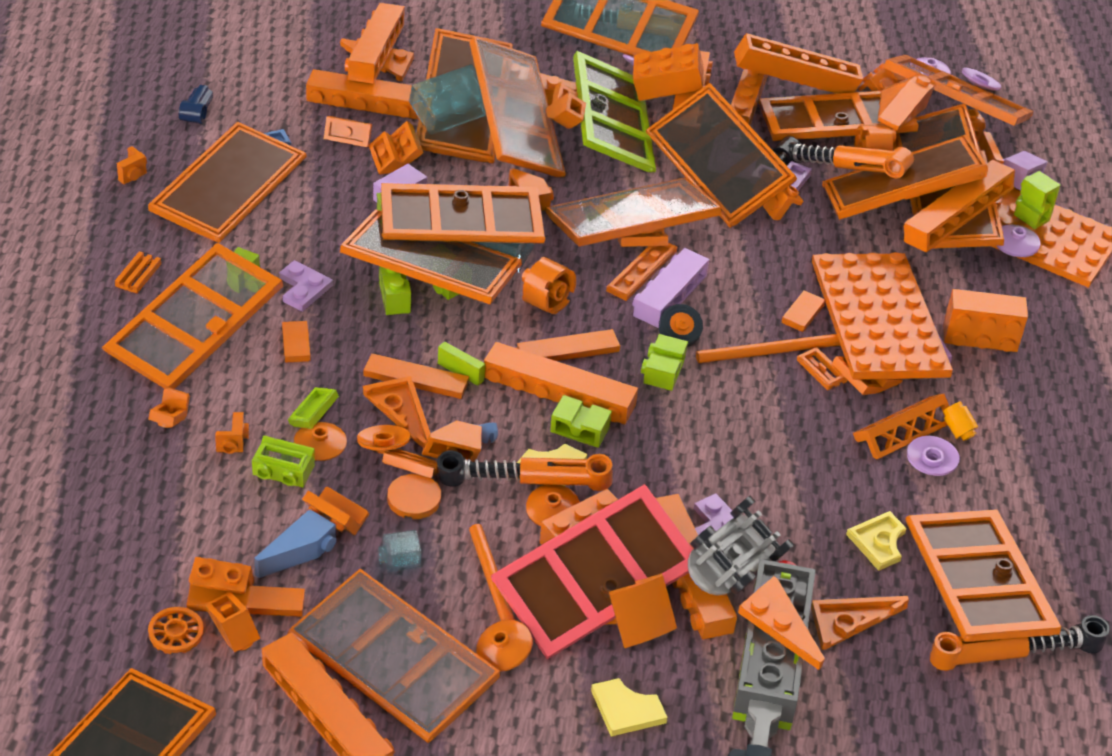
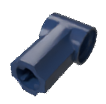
[178,84,213,124]

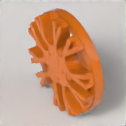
[148,607,204,654]

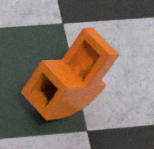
[546,83,586,129]

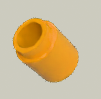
[943,401,979,441]

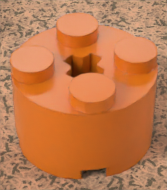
[854,124,896,151]
[522,257,576,314]

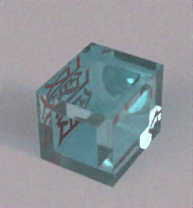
[378,530,421,572]

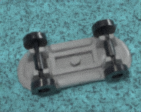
[687,495,794,595]

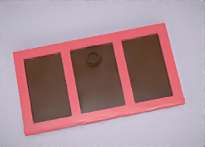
[491,484,693,659]

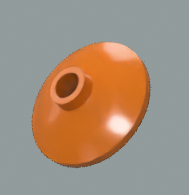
[294,422,347,461]
[357,425,410,454]
[526,485,580,526]
[476,620,533,672]

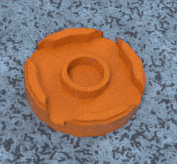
[387,474,441,519]

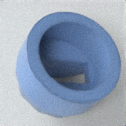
[479,423,498,443]

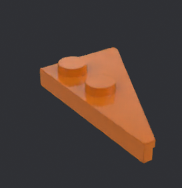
[340,38,414,82]
[363,376,430,448]
[738,576,825,670]
[811,596,909,650]

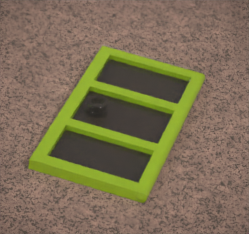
[573,51,656,172]

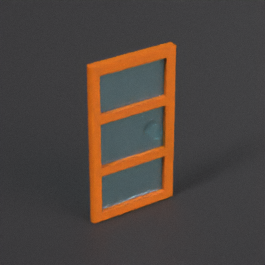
[541,0,699,57]

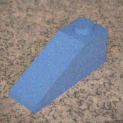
[254,509,336,578]

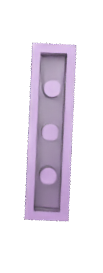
[632,248,709,328]

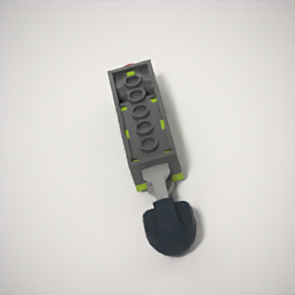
[728,559,816,756]

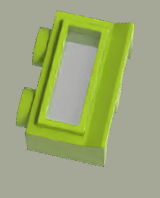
[252,435,315,488]

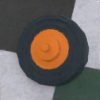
[659,304,703,347]

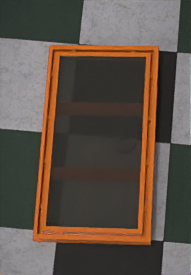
[646,83,797,227]
[893,104,987,200]
[340,209,522,304]
[48,668,216,756]

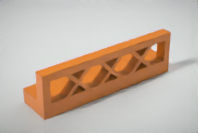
[853,393,949,459]

